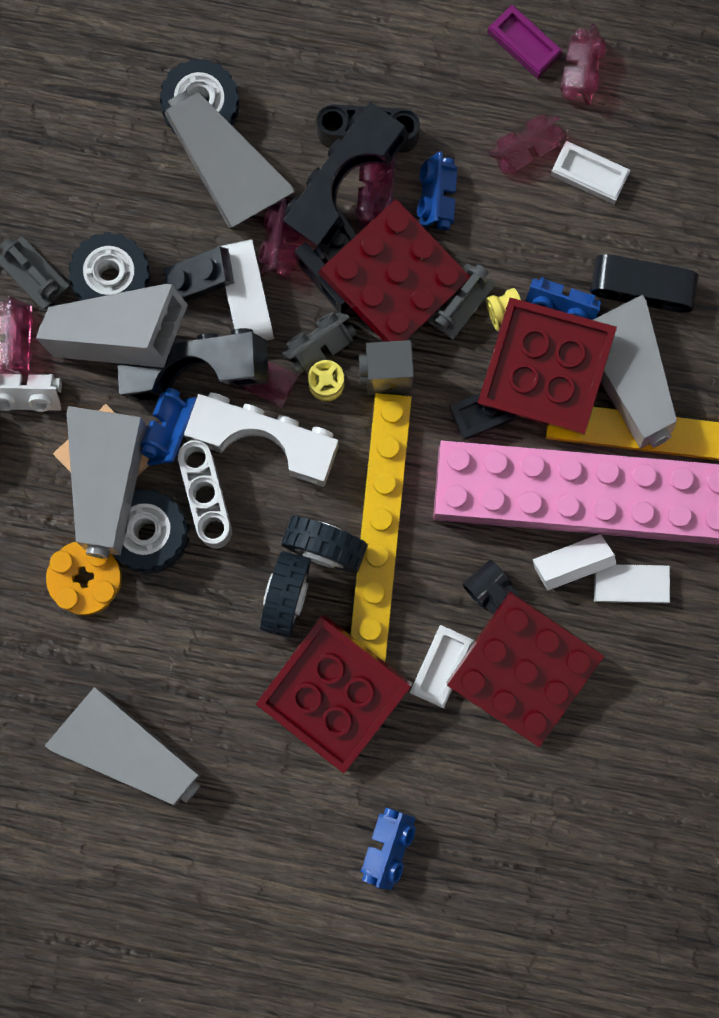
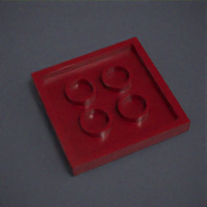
[318,199,470,342]
[478,297,617,435]
[446,591,604,748]
[255,615,413,774]

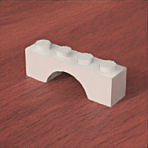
[184,392,338,487]

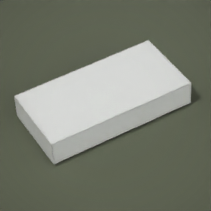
[550,141,630,205]
[533,534,616,591]
[594,565,670,604]
[410,625,474,708]

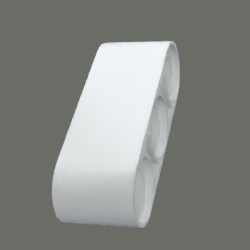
[218,239,274,341]
[178,440,232,548]

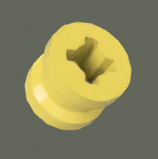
[486,288,521,331]
[308,360,344,402]

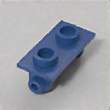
[417,151,458,231]
[525,277,601,320]
[140,388,197,466]
[360,807,416,890]

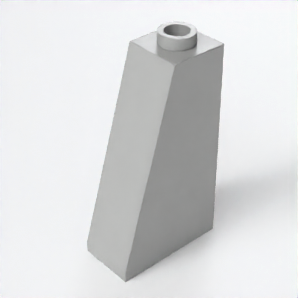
[164,91,295,228]
[36,284,188,368]
[594,295,677,449]
[67,406,147,559]
[45,687,202,805]

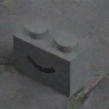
[359,340,414,396]

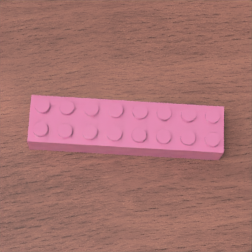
[433,440,719,545]

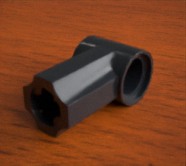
[462,560,521,615]

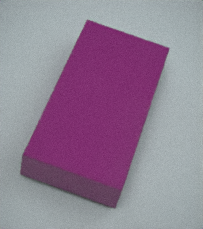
[487,5,563,79]

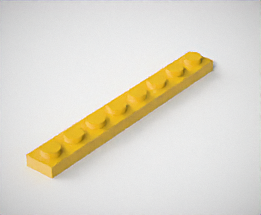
[351,393,412,662]

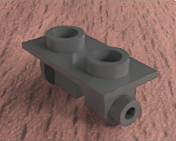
[0,236,70,311]
[427,263,496,340]
[281,312,357,376]

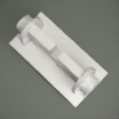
[0,374,62,412]

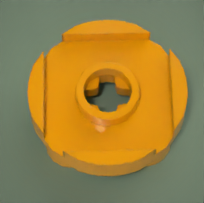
[46,542,122,615]

